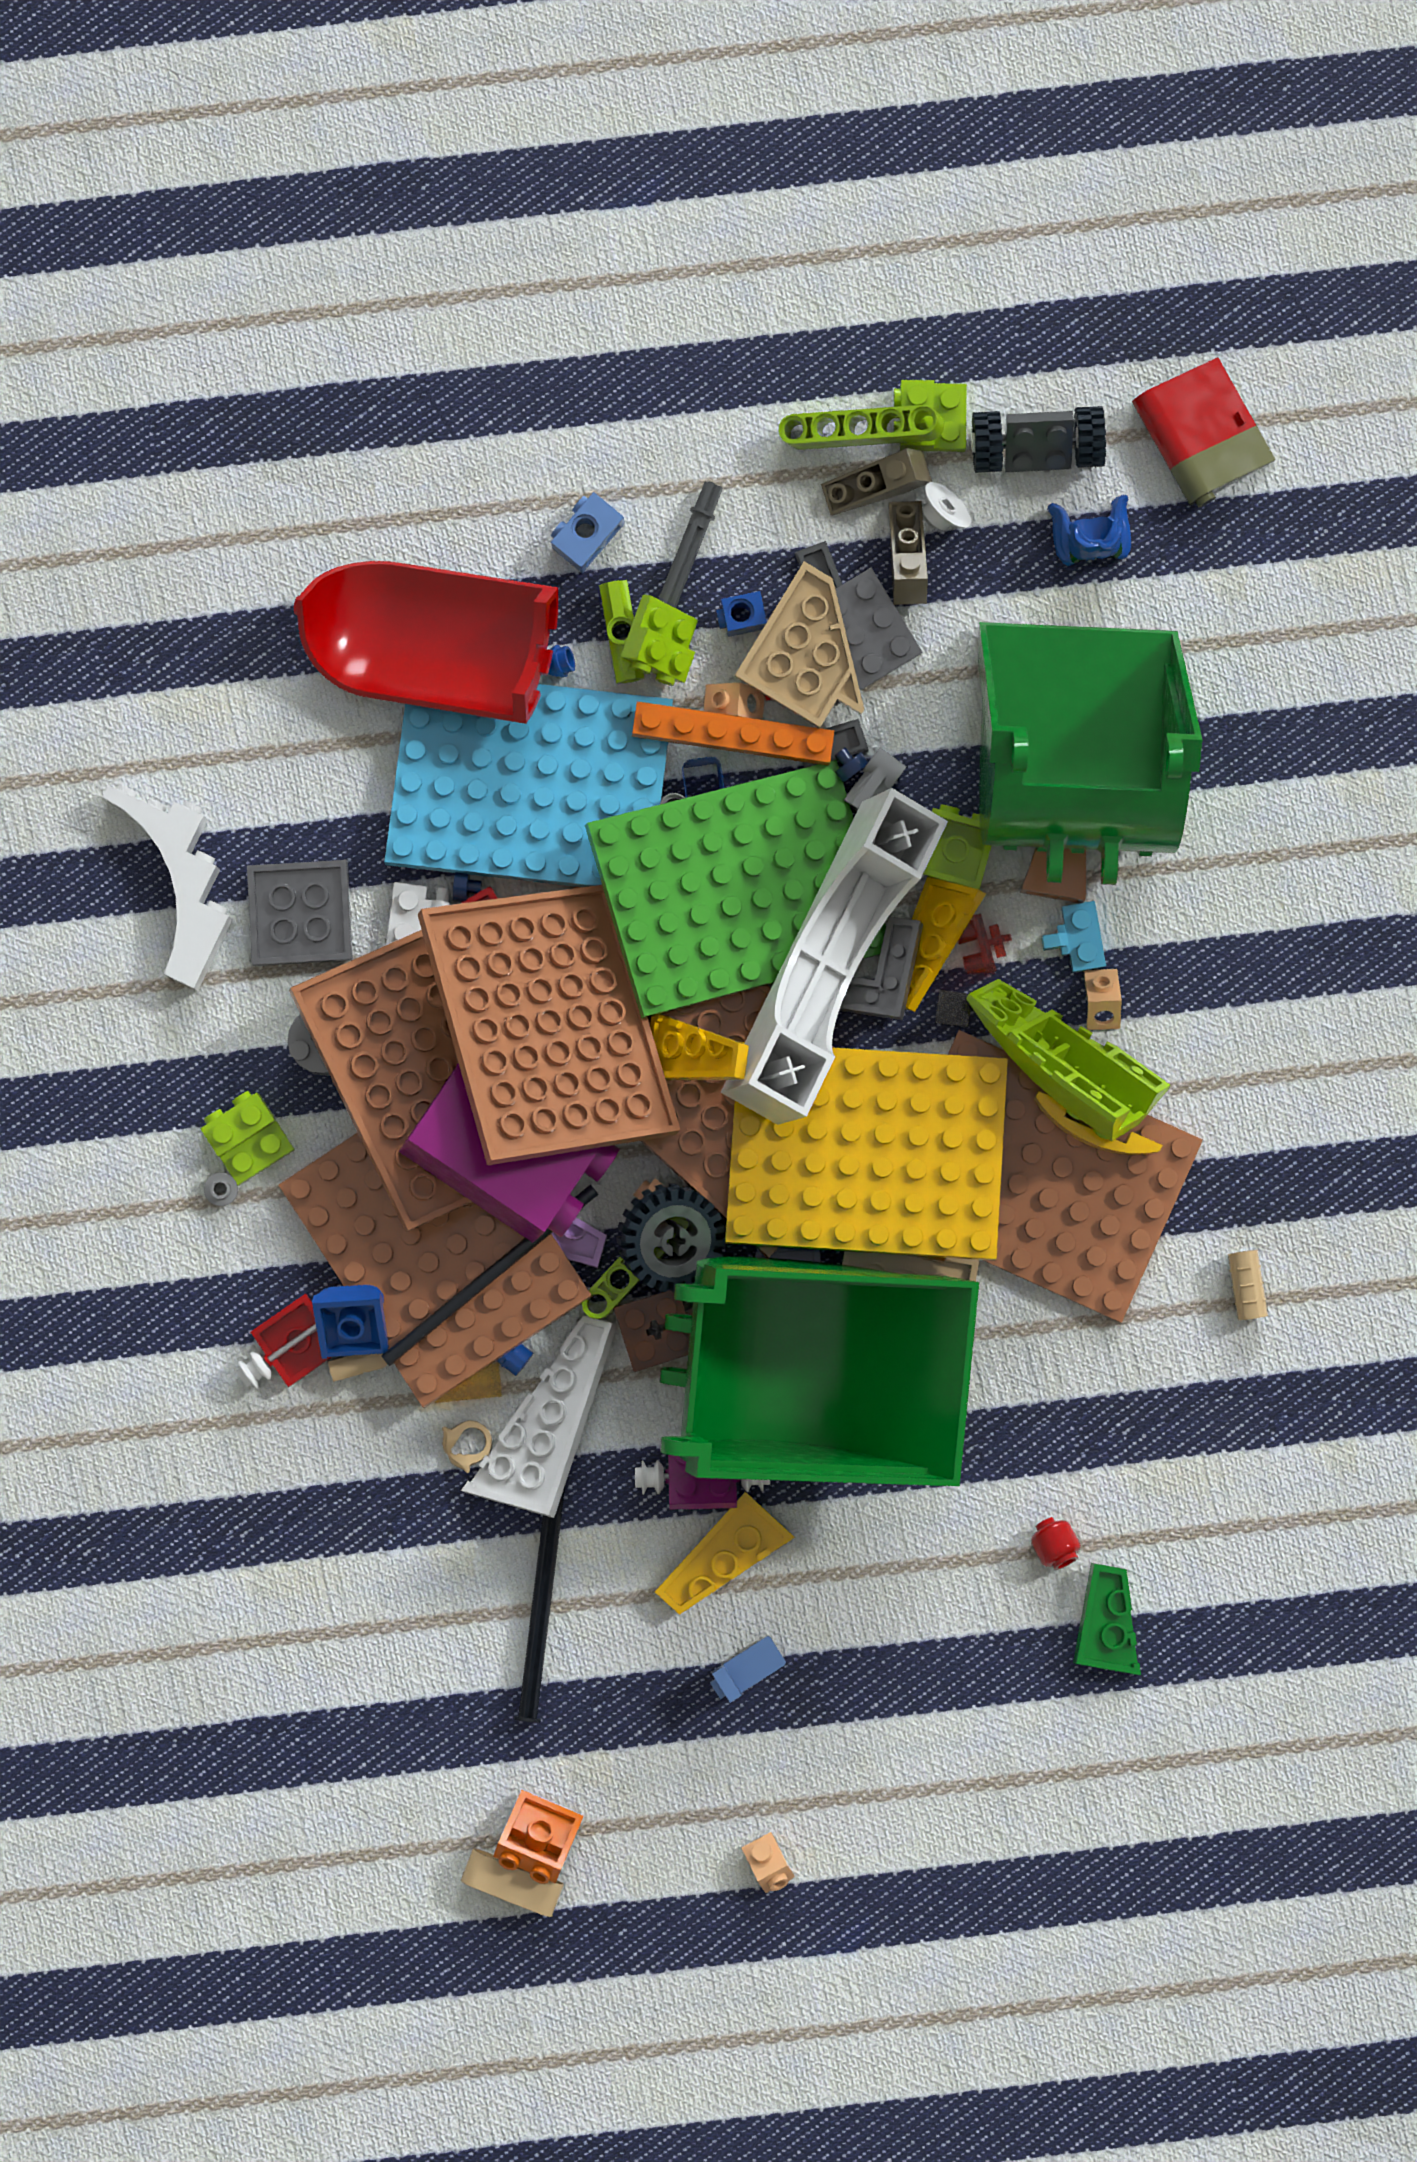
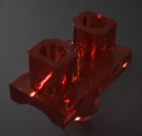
[957,913,1012,977]

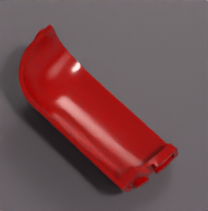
[294,561,558,724]

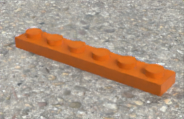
[632,701,834,766]

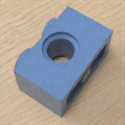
[551,492,625,574]

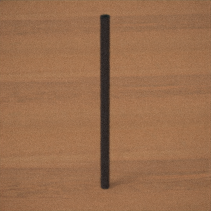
[381,1184,599,1366]

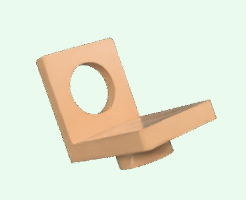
[704,683,765,720]
[1084,969,1122,1030]

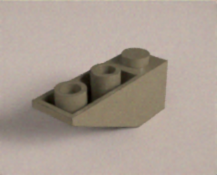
[821,448,932,516]
[888,501,928,605]

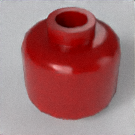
[1031,1517,1081,1570]

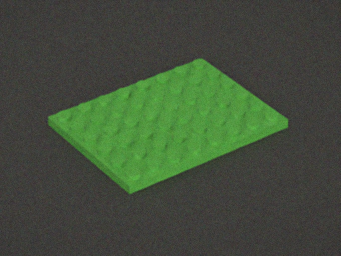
[585,760,886,1019]

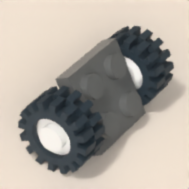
[971,406,1106,473]

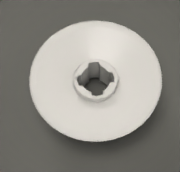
[923,482,971,531]

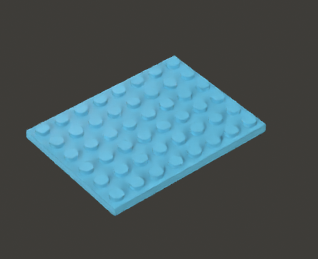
[384,684,673,887]

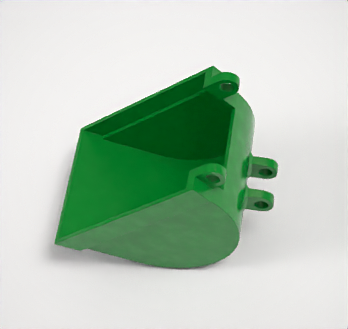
[978,622,1203,885]
[659,1257,979,1486]

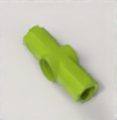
[599,580,645,684]

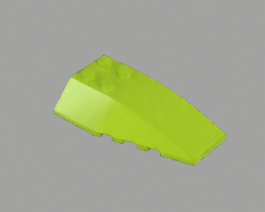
[966,979,1171,1142]

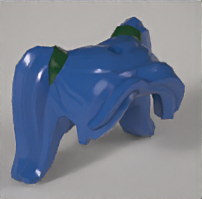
[1047,494,1131,566]

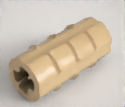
[1228,1250,1268,1320]

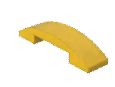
[1034,1091,1163,1155]

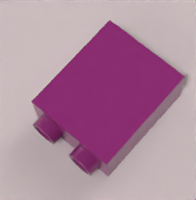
[399,1063,620,1243]

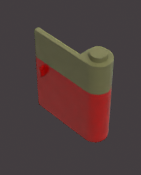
[1132,357,1276,508]

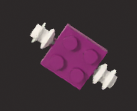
[635,1455,770,1509]

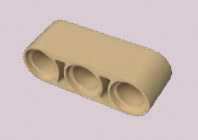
[460,1848,564,1917]

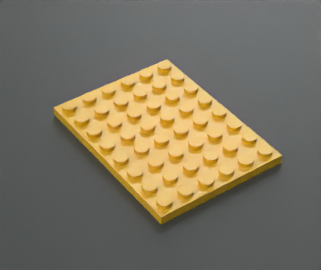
[725,1042,1008,1261]

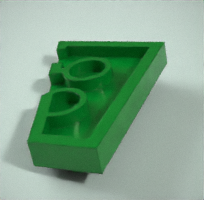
[1073,1563,1141,1675]

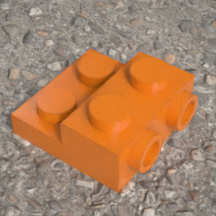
[493,1790,584,1884]

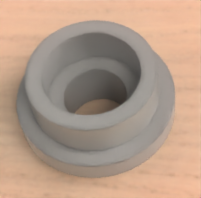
[204,1173,238,1206]

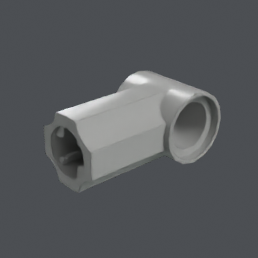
[844,747,907,812]

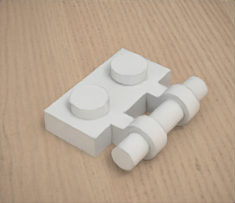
[386,882,452,945]

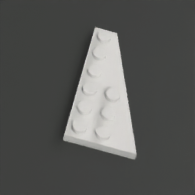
[461,1316,617,1518]

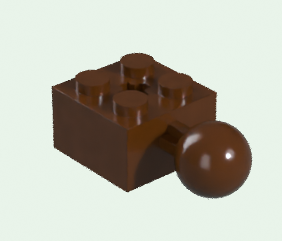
[614,1290,692,1373]

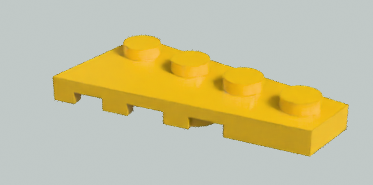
[905,877,986,1012]
[650,1014,749,1080]
[655,1492,795,1615]

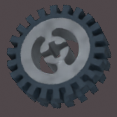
[617,1184,725,1293]

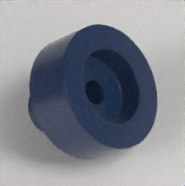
[835,747,869,782]
[453,872,482,902]

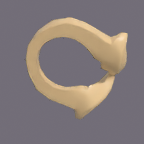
[442,1420,492,1473]

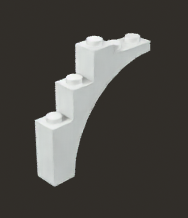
[102,784,233,991]

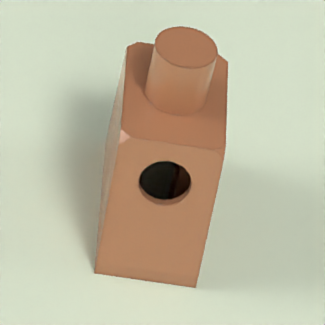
[1020,848,1086,903]

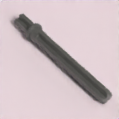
[659,481,723,608]

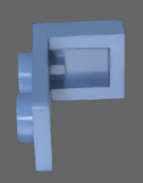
[710,1636,786,1703]

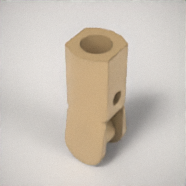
[328,1354,387,1382]

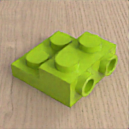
[893,380,967,452]
[621,595,698,686]
[923,804,992,890]
[200,1091,295,1186]

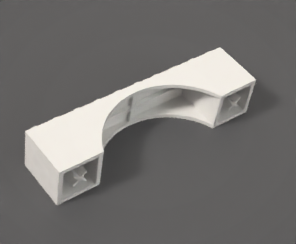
[721,788,948,1125]

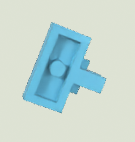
[1041,901,1106,973]

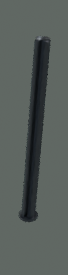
[514,1483,566,1723]

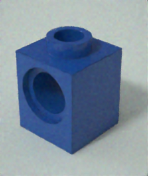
[716,591,767,637]

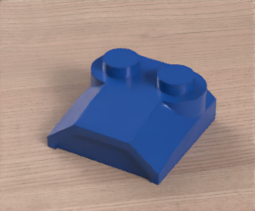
[312,1285,389,1359]

